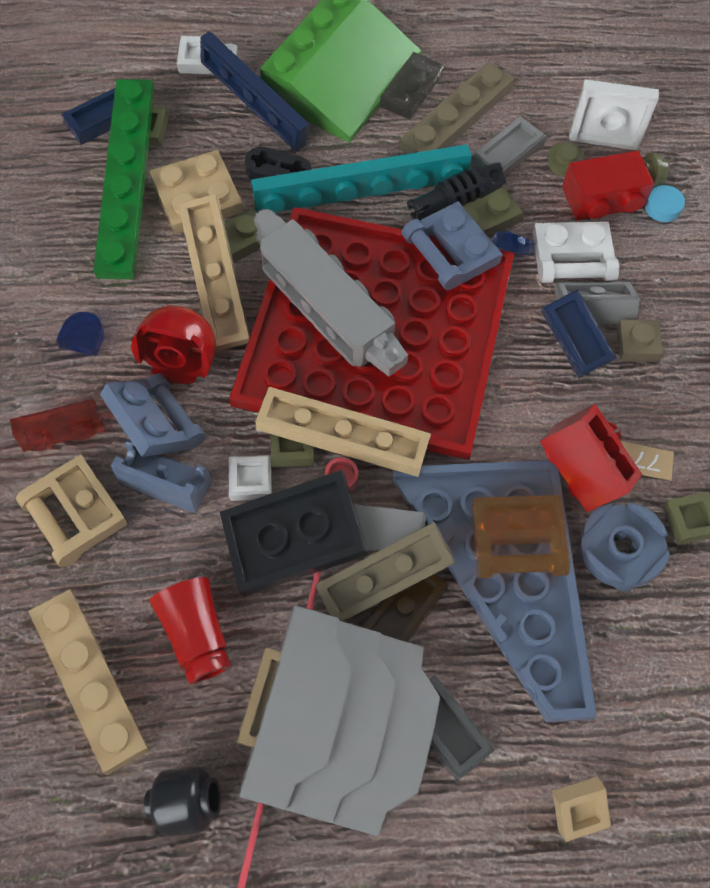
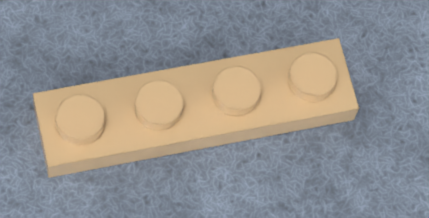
[178,194,250,352]
[255,387,431,477]
[28,589,150,775]

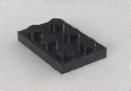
[220,470,369,597]

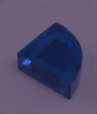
[492,229,536,256]

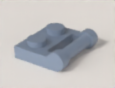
[401,201,502,290]
[100,373,206,457]

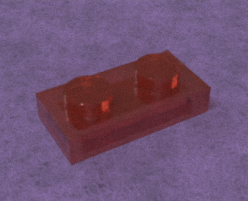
[10,399,106,452]

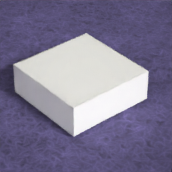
[229,455,272,501]

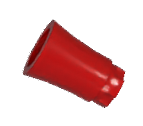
[149,577,232,684]

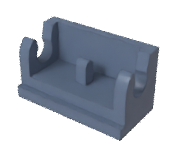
[111,439,213,514]

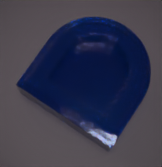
[56,312,104,356]

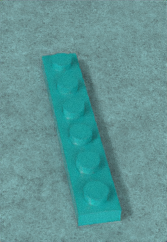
[251,144,472,213]

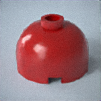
[131,305,216,384]

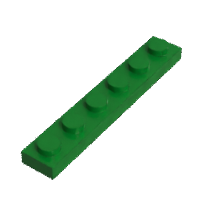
[93,79,155,280]

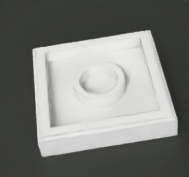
[569,79,659,151]

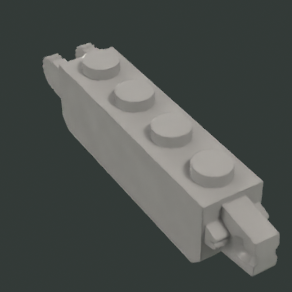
[254,209,408,377]

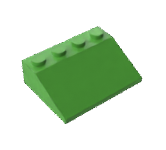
[260,0,421,143]

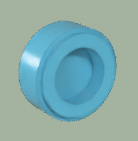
[645,185,685,222]

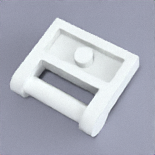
[532,221,619,283]

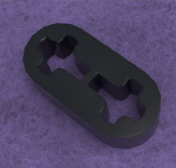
[245,147,312,180]

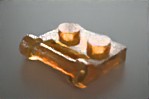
[471,495,570,579]

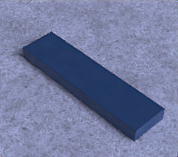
[200,31,309,152]

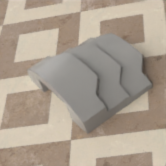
[237,605,440,836]

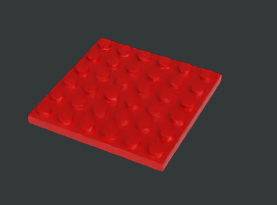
[229,207,514,460]

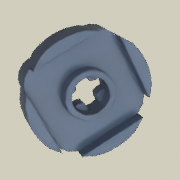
[577,503,669,592]

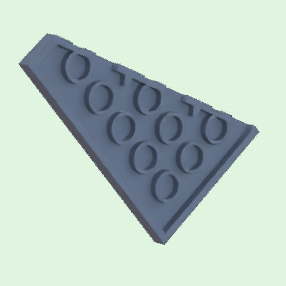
[393,460,597,723]

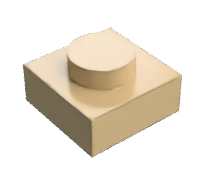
[552,777,611,842]

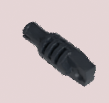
[407,162,506,220]

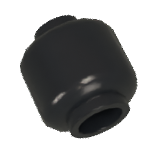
[144,766,221,836]

